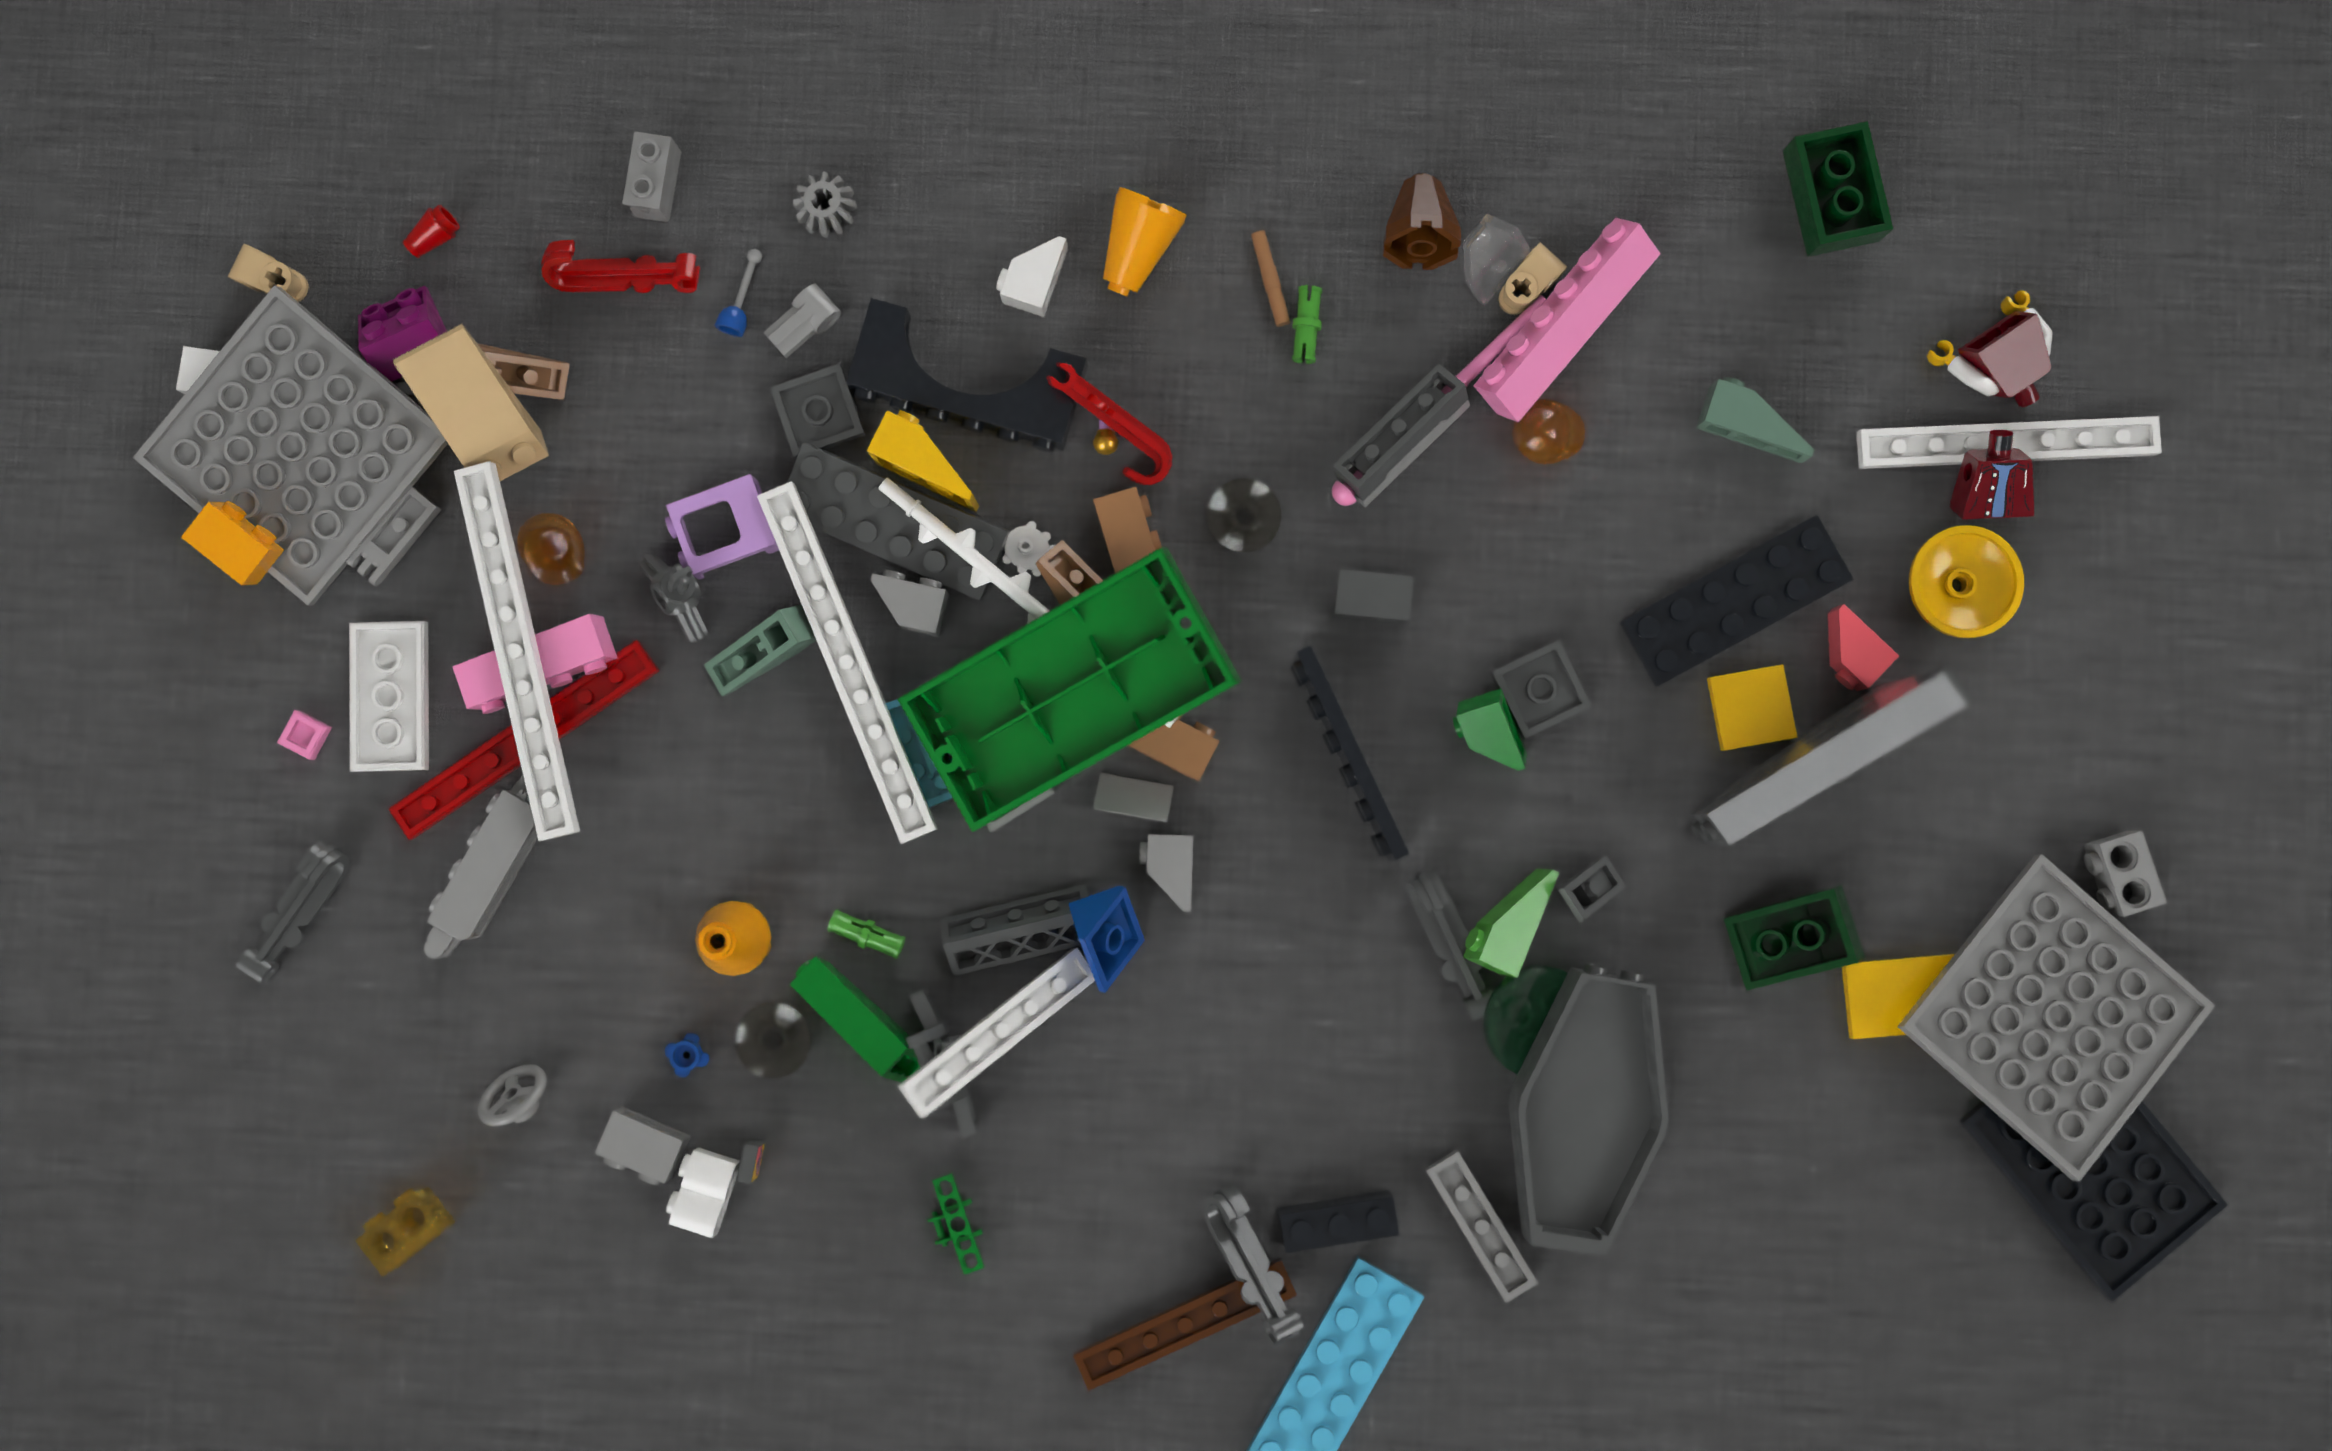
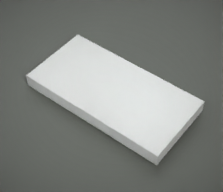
[349,621,429,772]

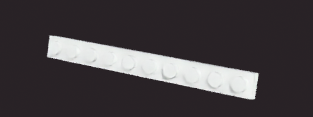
[454,461,580,841]
[757,481,938,844]

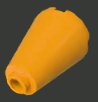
[1103,187,1187,297]

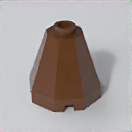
[1383,173,1461,270]

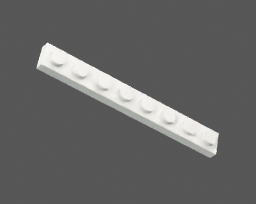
[1856,416,2162,469]

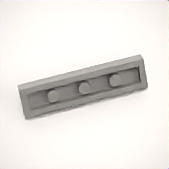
[1425,1149,1538,1303]

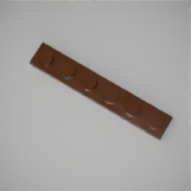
[1073,1258,1297,1391]

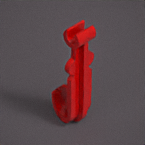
[541,240,700,293]
[1046,362,1173,485]

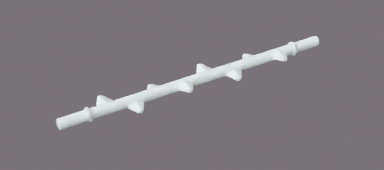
[878,478,1178,728]

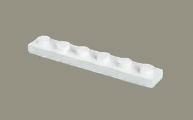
[898,947,1095,1118]

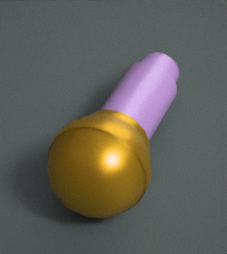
[1093,399,1119,455]

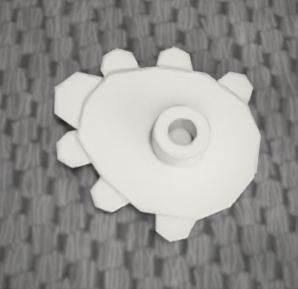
[1002,521,1055,577]

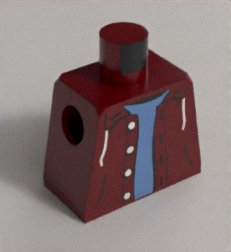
[1950,429,2034,520]

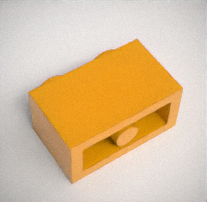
[181,501,284,586]

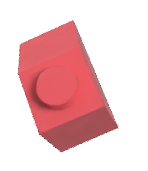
[1828,604,1899,691]

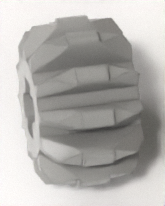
[793,171,857,238]

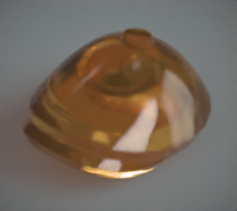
[1512,399,1585,464]
[516,513,585,585]

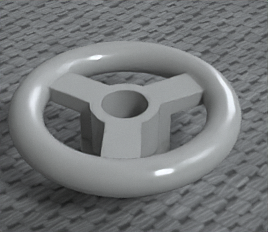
[478,1064,547,1126]

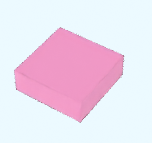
[277,710,332,760]

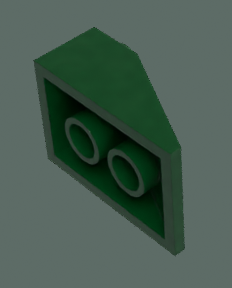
[1723,885,1865,991]

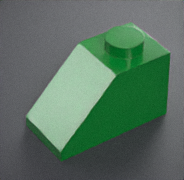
[1453,688,1527,771]

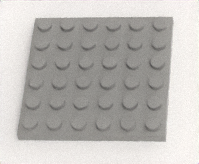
[133,285,448,606]
[1897,854,2215,1181]

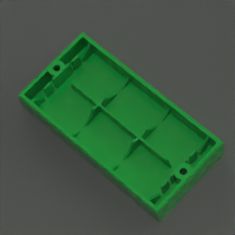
[897,547,1242,832]

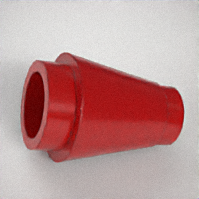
[403,205,460,258]

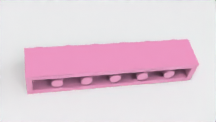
[1473,218,1661,422]

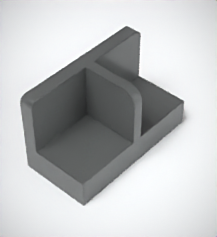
[1332,569,1414,625]

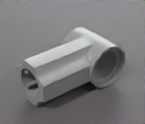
[763,284,841,358]

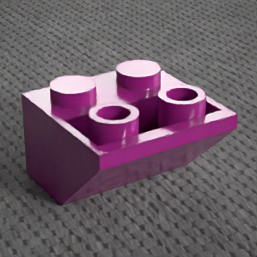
[358,285,447,382]

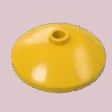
[1909,525,2024,638]

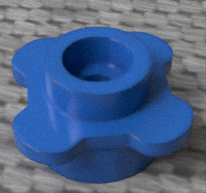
[665,1033,709,1077]

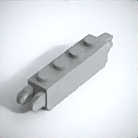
[423,775,538,959]

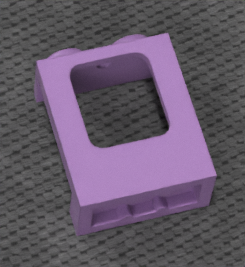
[665,474,779,580]

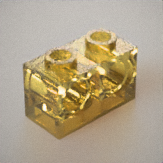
[355,1186,456,1277]

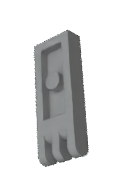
[347,487,442,586]

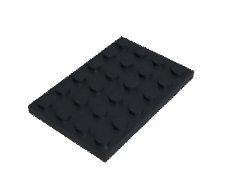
[1959,1101,2228,1302]

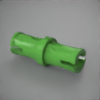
[1292,285,1322,364]
[827,909,906,960]

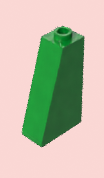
[790,956,920,1083]

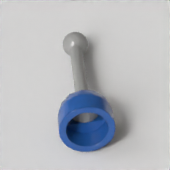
[715,249,762,337]

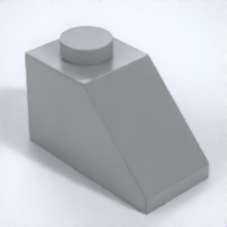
[1140,834,1193,912]

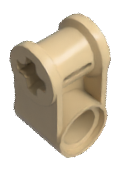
[1498,242,1568,315]
[228,243,309,302]

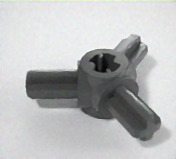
[639,553,708,643]

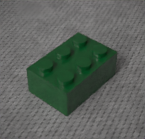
[1782,121,1894,257]

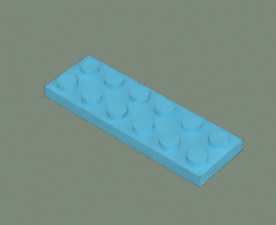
[1246,1255,1424,1451]

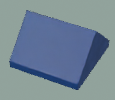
[1068,885,1145,993]

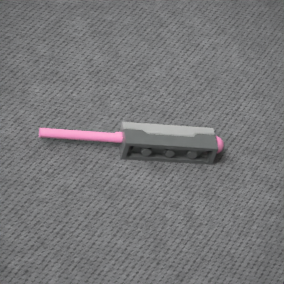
[1332,296,1546,507]

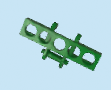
[926,1172,985,1275]

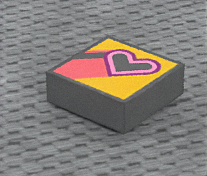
[737,1139,766,1184]

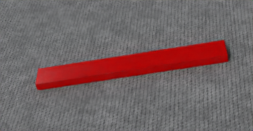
[388,639,660,840]

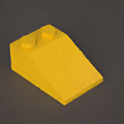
[867,410,979,512]

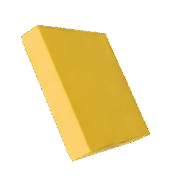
[1707,664,1798,751]

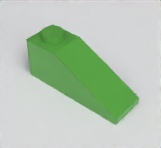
[1463,869,1559,978]

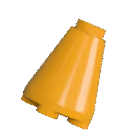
[695,901,771,976]

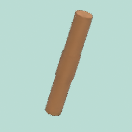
[1251,230,1290,327]

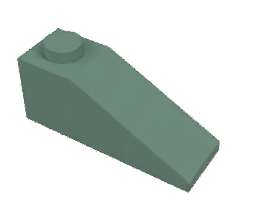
[1696,377,1814,463]
[704,604,817,697]

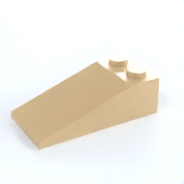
[393,324,549,481]

